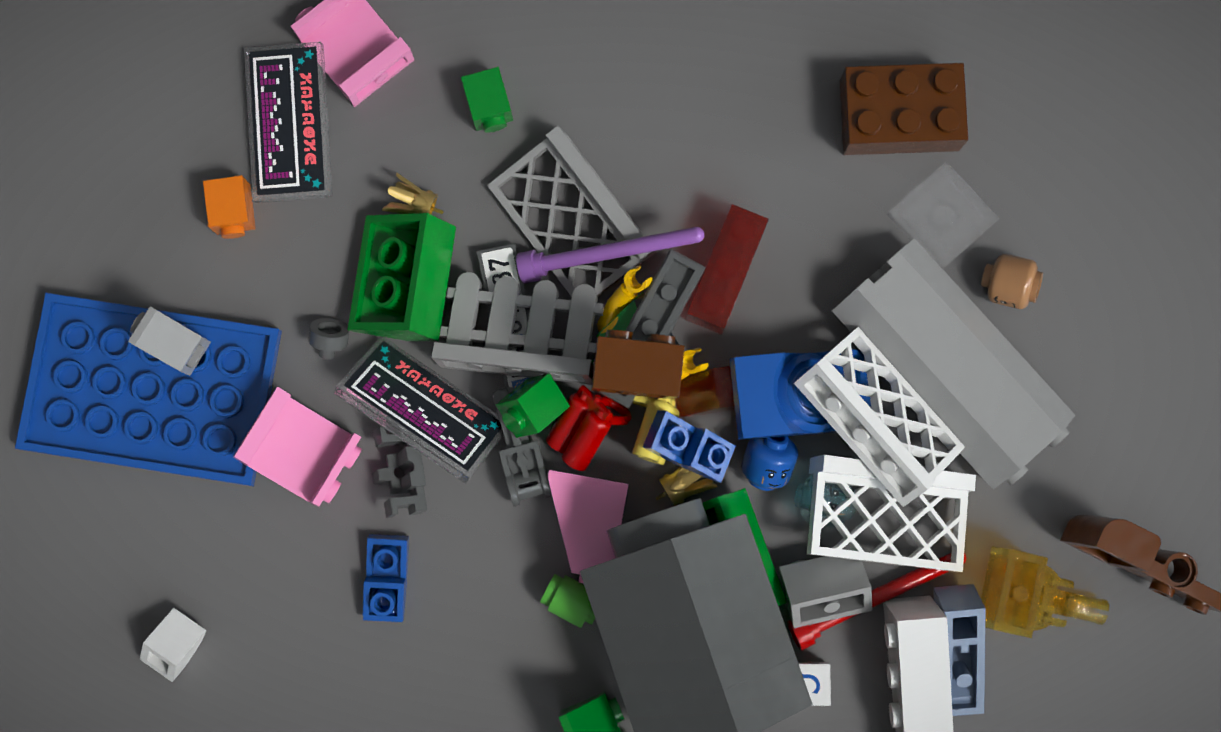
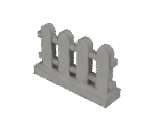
[431,272,604,385]

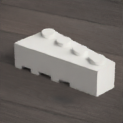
[883,595,953,732]

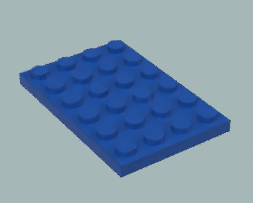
[15,293,282,486]

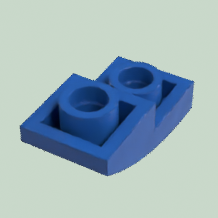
[643,410,736,483]
[363,534,409,622]

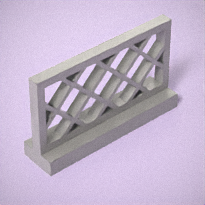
[487,125,658,297]

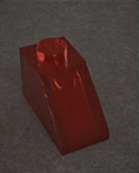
[675,366,735,418]

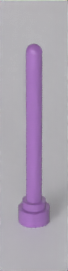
[516,227,704,284]

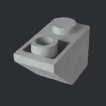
[128,306,211,376]

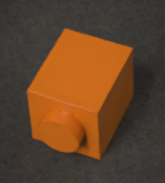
[203,175,256,239]

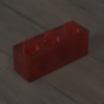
[686,204,769,335]

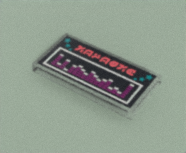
[244,41,333,203]
[334,337,503,484]

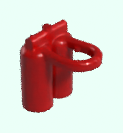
[546,385,632,471]

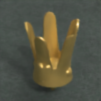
[382,173,444,215]
[656,466,717,506]

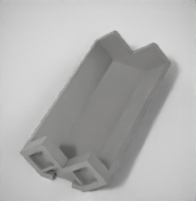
[832,238,1075,489]

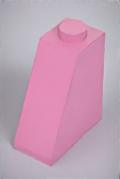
[548,470,629,583]

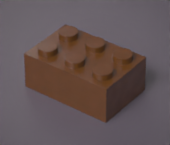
[839,63,968,155]
[591,330,685,399]

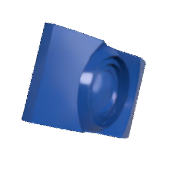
[729,350,871,439]

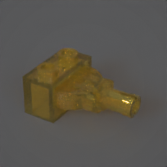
[981,546,1109,638]

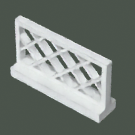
[794,327,965,507]
[807,455,976,572]

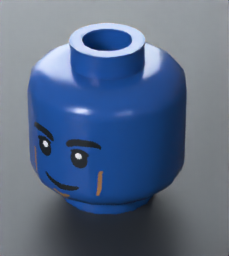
[741,436,798,491]

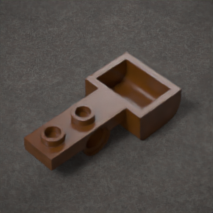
[1060,515,1221,615]

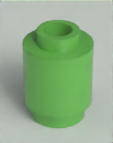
[540,574,595,628]

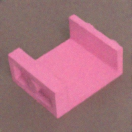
[291,0,414,107]
[233,387,362,507]

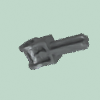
[493,387,552,506]

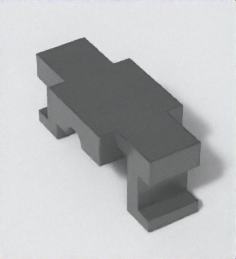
[372,426,427,518]

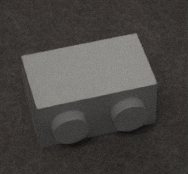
[779,550,872,628]

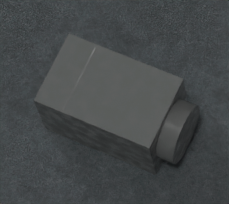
[580,498,813,732]

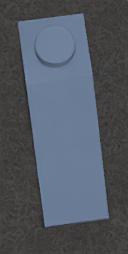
[934,584,986,716]

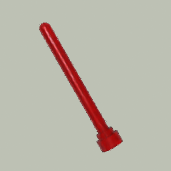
[787,552,967,651]

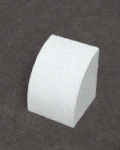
[140,608,206,682]

